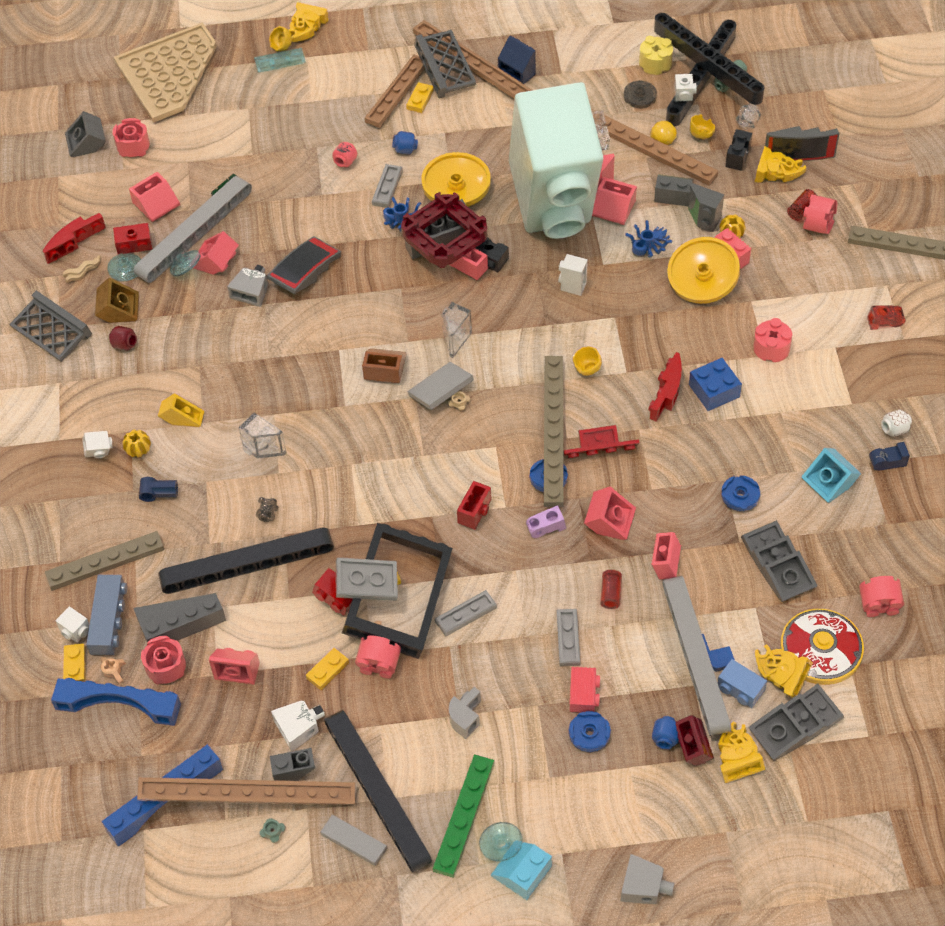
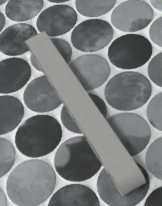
[134,176,252,283]
[662,576,731,736]

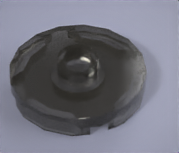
[623,80,657,108]

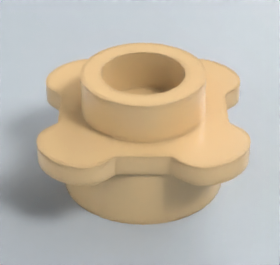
[448,391,470,411]

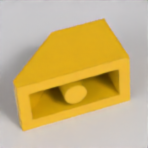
[158,393,204,427]

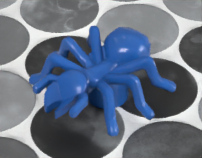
[383,197,421,232]
[625,220,672,258]

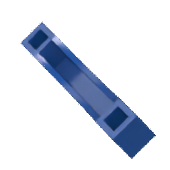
[51,678,181,726]
[101,744,223,847]

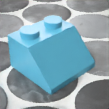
[801,448,861,503]
[491,841,552,900]

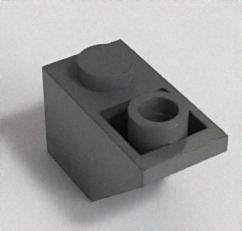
[270,748,315,781]

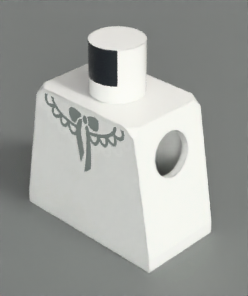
[271,701,325,752]

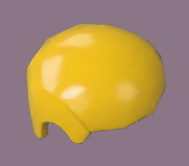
[269,26,292,52]
[689,114,715,139]
[650,121,677,145]
[573,346,602,376]

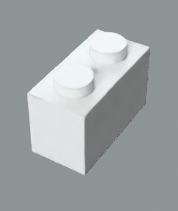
[559,254,588,296]

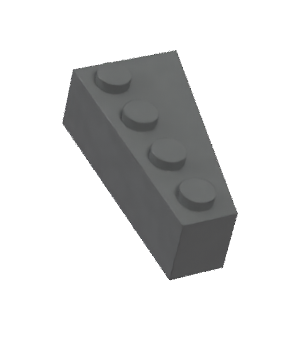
[405,199,466,260]
[133,593,226,643]

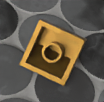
[95,277,139,323]

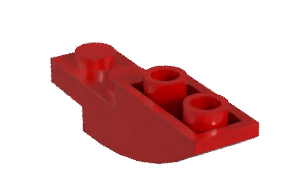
[43,213,106,264]
[648,352,682,422]

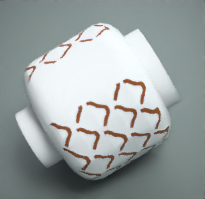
[881,410,912,437]

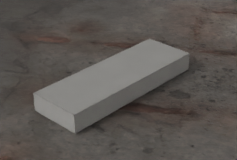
[372,164,403,208]
[435,590,497,636]
[557,609,580,666]
[321,815,387,866]

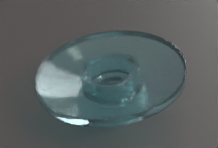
[170,250,201,276]
[107,253,141,281]
[479,822,523,862]

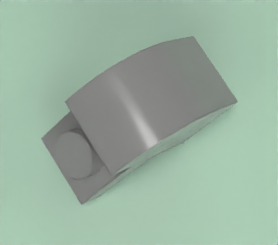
[449,687,481,739]

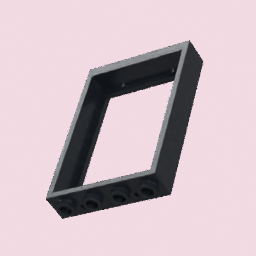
[342,523,453,659]

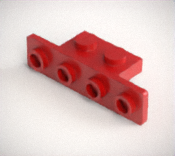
[563,425,640,459]

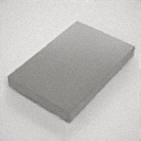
[408,362,474,410]
[336,558,398,601]

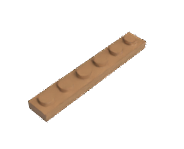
[365,54,425,128]

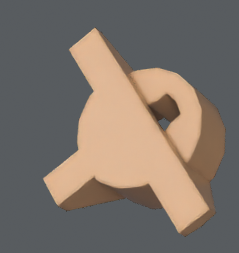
[100,657,126,684]

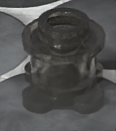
[256,497,279,522]

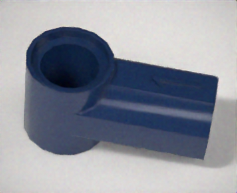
[139,476,178,502]

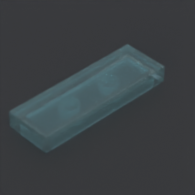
[254,48,306,73]

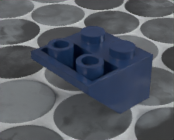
[498,35,536,84]

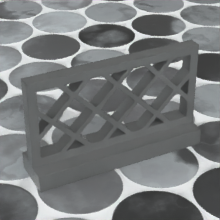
[414,29,476,98]
[9,290,92,362]

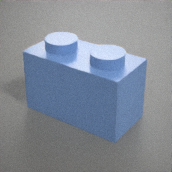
[717,659,767,708]

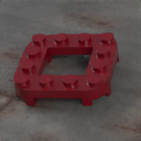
[401,192,488,268]

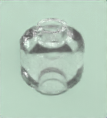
[736,104,761,130]

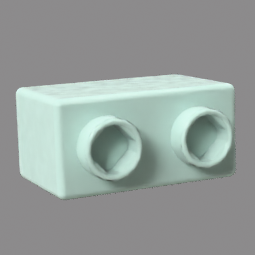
[509,82,603,239]

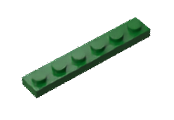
[433,754,494,878]

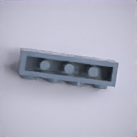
[86,575,127,655]

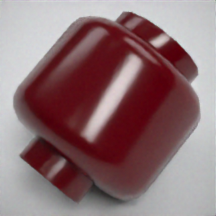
[109,326,137,351]

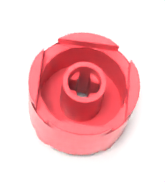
[113,118,150,157]
[803,194,837,234]
[754,318,792,362]
[859,576,904,617]
[141,636,186,684]
[355,636,401,679]

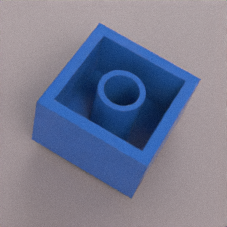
[689,357,742,411]

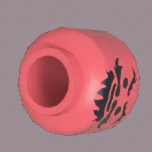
[332,142,358,167]

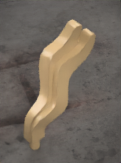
[63,255,101,283]

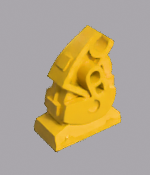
[289,2,329,42]
[755,146,807,183]
[755,645,813,698]
[718,722,765,783]

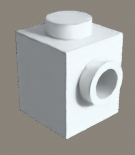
[674,74,696,101]
[82,431,112,458]
[56,606,89,643]

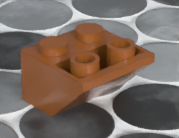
[362,348,407,383]

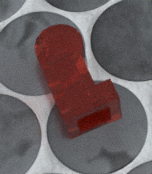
[867,305,906,330]

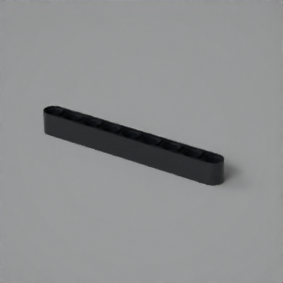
[654,13,765,105]
[666,19,737,127]
[158,528,334,594]
[324,710,432,873]

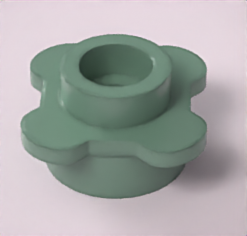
[260,818,285,843]

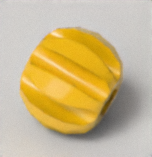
[719,214,746,239]
[122,429,151,458]

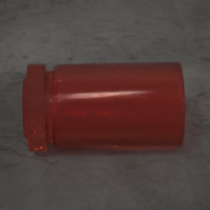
[787,189,817,221]
[600,569,622,609]

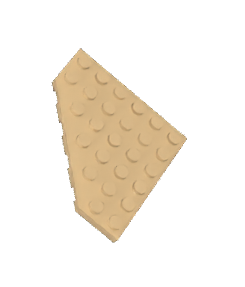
[114,22,217,123]

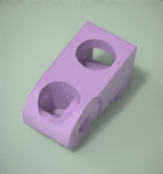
[526,505,566,538]

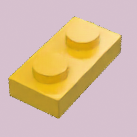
[406,82,434,113]
[63,643,86,682]
[306,648,349,690]

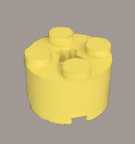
[639,36,673,75]

